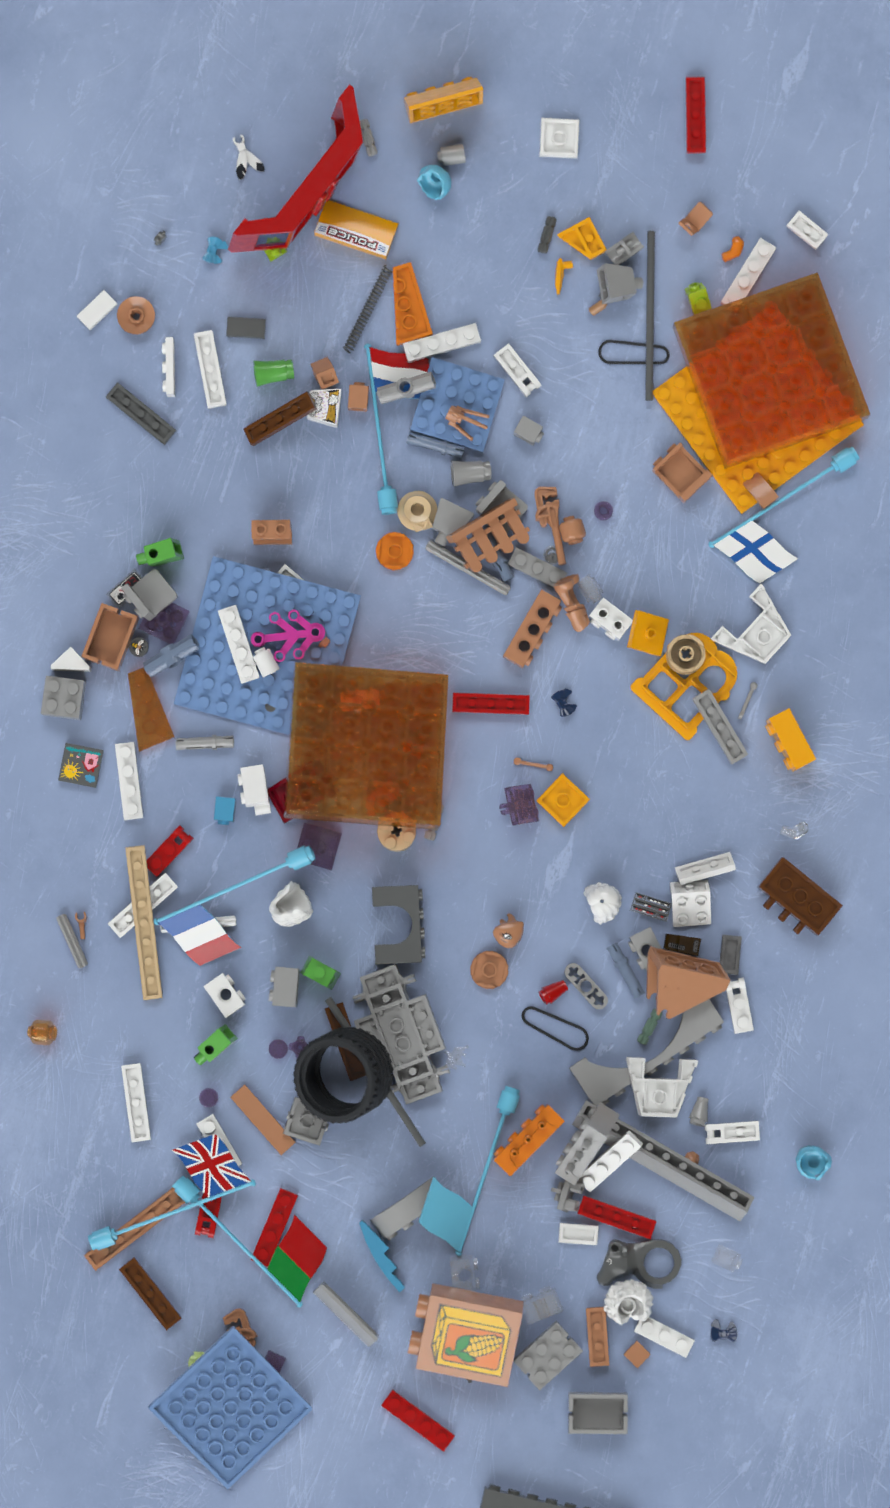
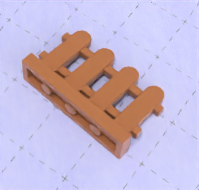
[446,498,530,572]

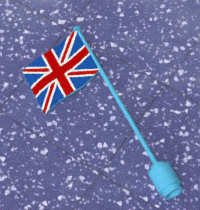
[88,1134,256,1250]

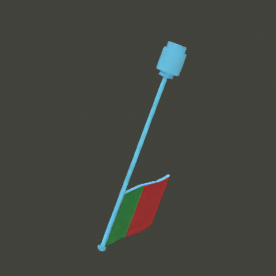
[172,1176,327,1307]

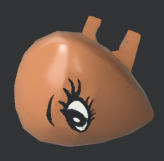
[493,913,524,948]

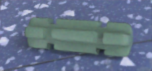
[637,1009,662,1045]

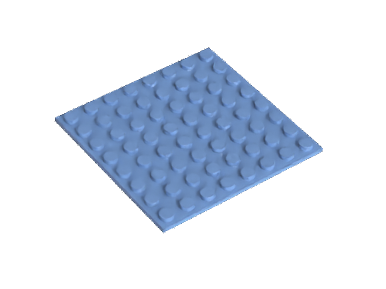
[174,556,361,744]

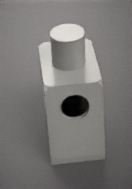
[597,263,643,304]
[432,498,474,547]

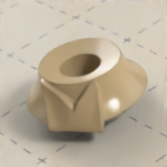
[397,491,438,532]

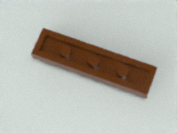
[243,391,317,446]
[324,1002,366,1081]
[119,1257,182,1331]

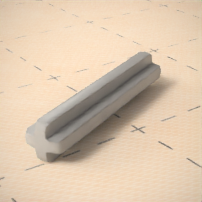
[56,914,88,968]

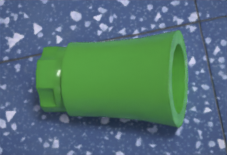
[253,360,294,387]

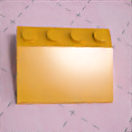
[404,77,483,123]

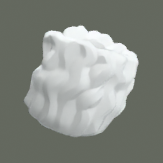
[269,881,313,927]
[583,882,622,925]

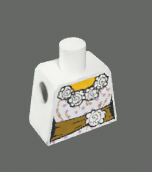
[307,389,342,428]

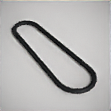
[598,340,670,364]
[521,1006,589,1051]

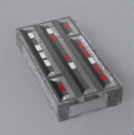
[630,892,672,922]

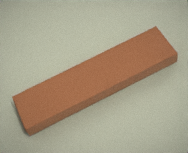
[230,1085,296,1155]

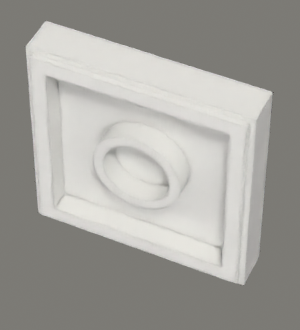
[540,118,579,158]

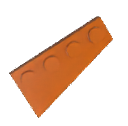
[393,262,433,346]

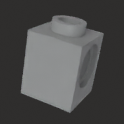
[513,416,544,446]

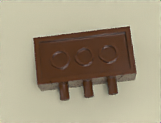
[757,857,843,936]

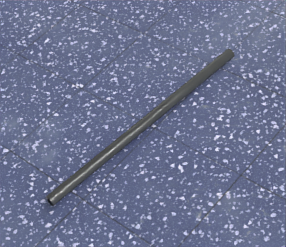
[645,231,655,401]
[325,997,426,1147]

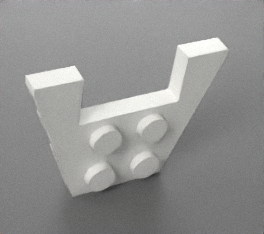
[711,584,791,664]
[626,1057,698,1117]

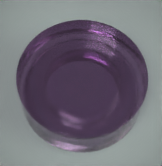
[268,1039,288,1059]

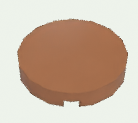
[470,951,508,989]

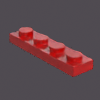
[685,77,706,154]
[452,693,530,715]
[251,1188,298,1267]
[577,1195,657,1239]
[381,1389,455,1452]

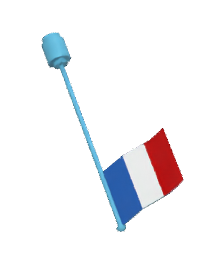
[154,845,316,966]

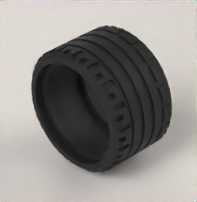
[293,1027,393,1124]

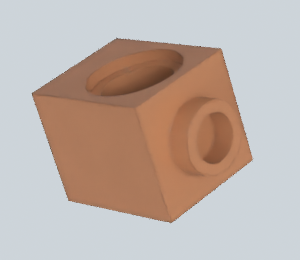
[310,357,339,390]
[348,382,369,412]

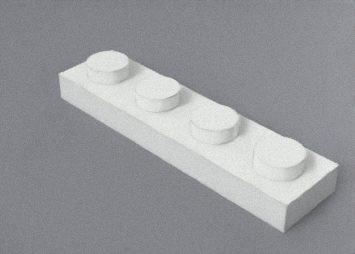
[721,238,777,313]
[403,323,481,363]
[194,330,227,409]
[218,605,260,684]
[115,742,144,820]
[108,873,178,938]
[121,1063,151,1142]
[578,1130,643,1192]

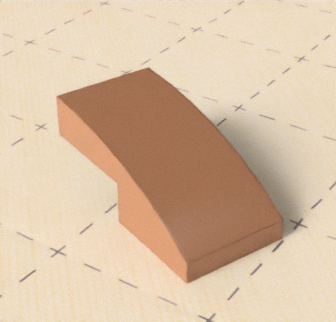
[743,472,779,509]

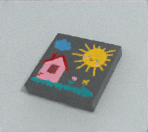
[58,743,104,788]

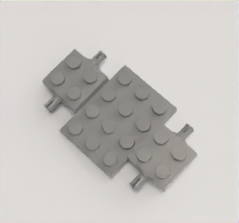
[353,964,450,1104]

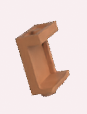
[652,442,712,503]
[251,520,292,545]

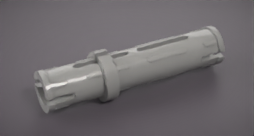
[176,735,234,750]

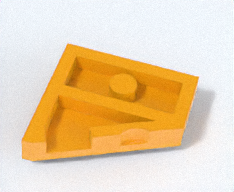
[557,217,607,260]

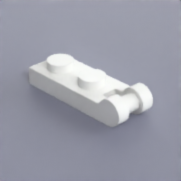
[494,343,542,397]
[726,977,754,1034]
[704,1121,760,1144]

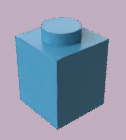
[214,796,236,825]

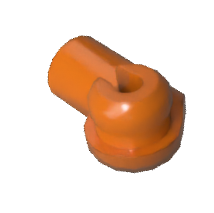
[721,236,744,262]

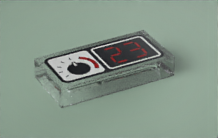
[106,569,142,609]

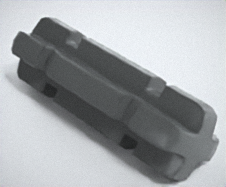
[538,216,556,254]

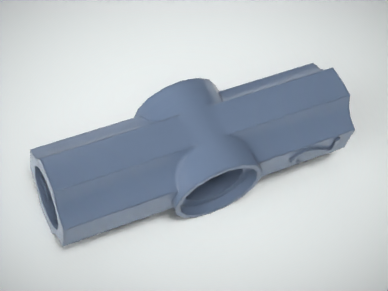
[143,634,200,677]

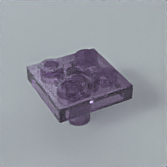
[138,603,190,644]
[499,784,539,826]

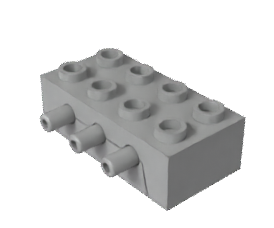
[555,1102,620,1185]

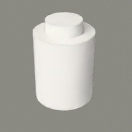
[253,647,280,678]

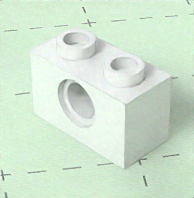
[204,973,246,1018]

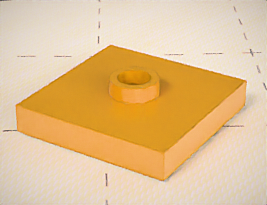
[627,610,669,657]
[536,773,590,827]

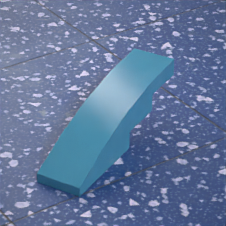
[359,1219,405,1292]

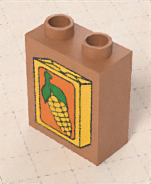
[408,1283,524,1387]

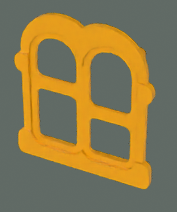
[630,633,737,740]

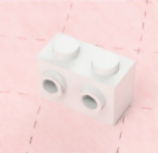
[589,597,633,641]

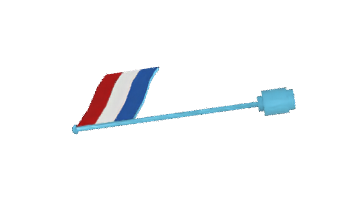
[364,344,429,515]

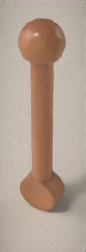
[514,758,553,771]

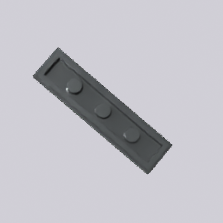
[106,382,177,445]

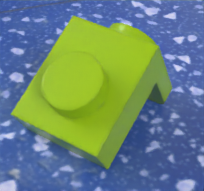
[684,282,712,315]

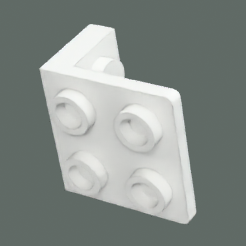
[670,880,711,927]

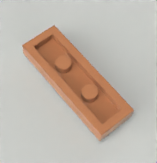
[586,1307,609,1367]

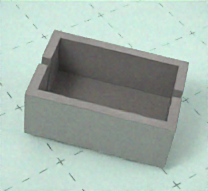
[513,1321,583,1391]
[568,1392,628,1434]

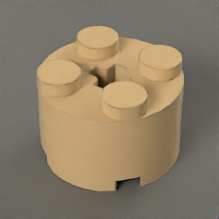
[666,634,706,675]
[377,812,416,852]

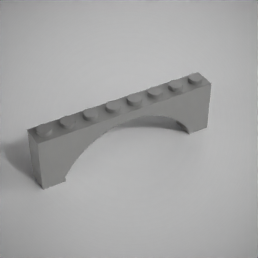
[569,999,724,1106]

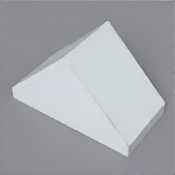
[51,647,91,672]

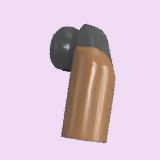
[588,293,609,316]

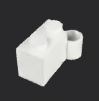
[238,764,271,816]

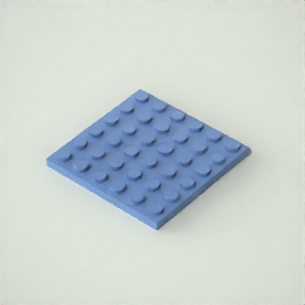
[148,1326,313,1489]

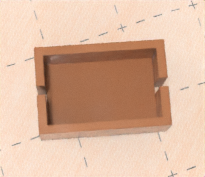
[81,603,139,672]

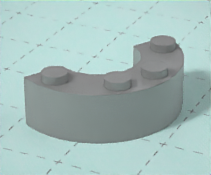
[371,1176,436,1241]

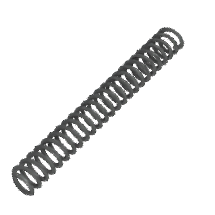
[343,265,393,353]

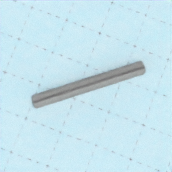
[425,541,511,595]

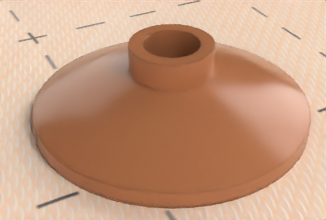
[117,296,155,334]

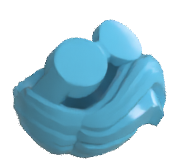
[417,165,451,200]
[796,1145,832,1180]

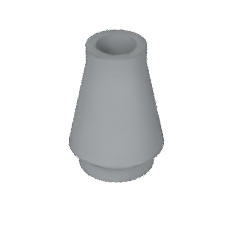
[689,1097,709,1127]

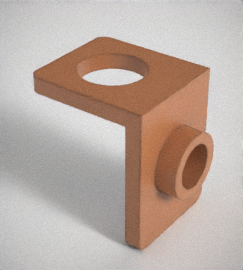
[678,202,713,236]

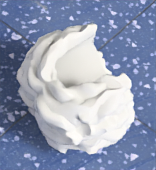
[604,1279,653,1325]

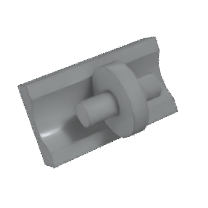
[605,232,644,265]
[551,1180,585,1213]

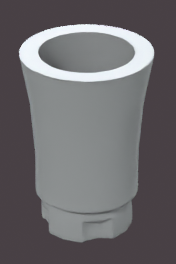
[451,460,491,487]

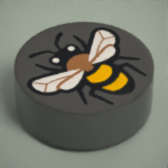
[129,637,149,657]

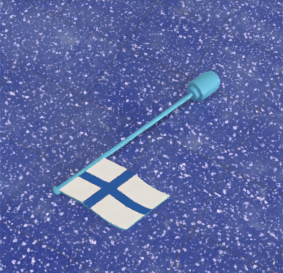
[709,446,860,583]

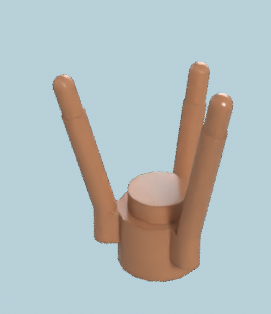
[445,405,490,441]

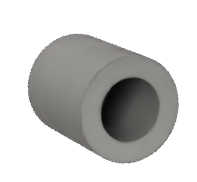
[437,144,466,166]

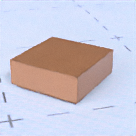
[624,1341,651,1368]

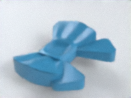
[202,237,228,264]

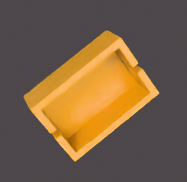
[765,708,816,772]

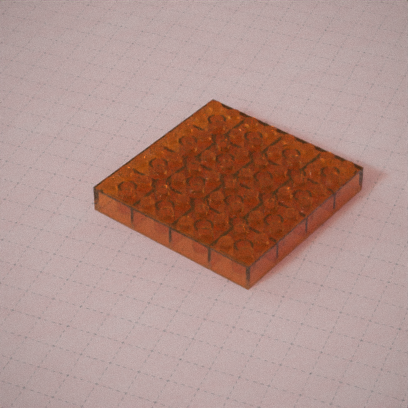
[672,272,871,469]
[284,662,448,830]

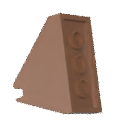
[646,946,731,1019]

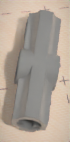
[377,372,436,404]

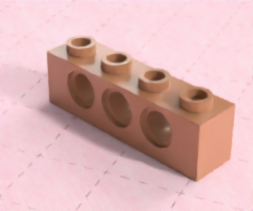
[503,589,562,668]

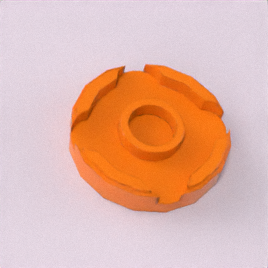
[376,532,414,570]

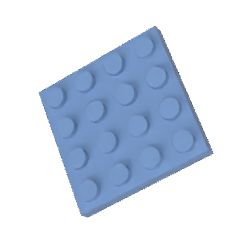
[410,357,505,453]

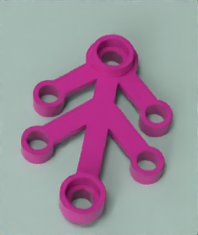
[251,610,325,662]

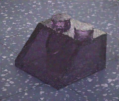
[297,823,342,871]

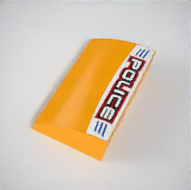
[314,200,399,259]

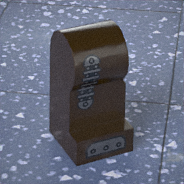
[663,934,701,956]

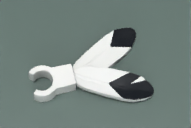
[233,135,265,180]

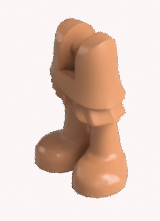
[553,574,590,632]

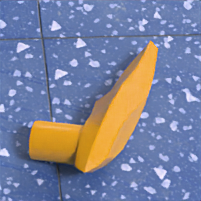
[555,258,573,295]

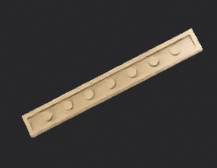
[125,845,163,1000]

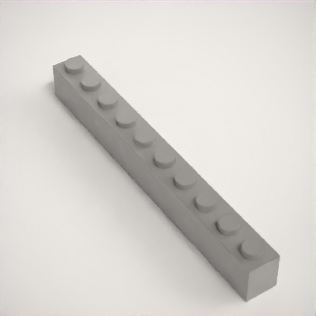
[572,1101,755,1221]

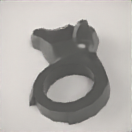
[596,1239,682,1289]

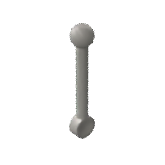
[738,682,758,720]

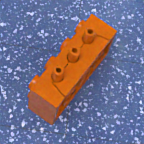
[493,1104,565,1176]

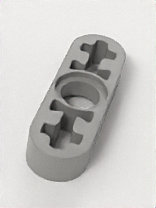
[564,963,608,1009]

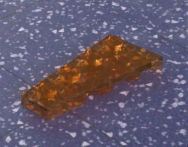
[128,667,175,752]

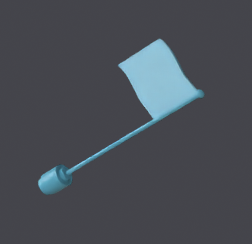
[419,1086,520,1256]

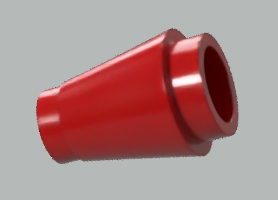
[538,980,568,1005]

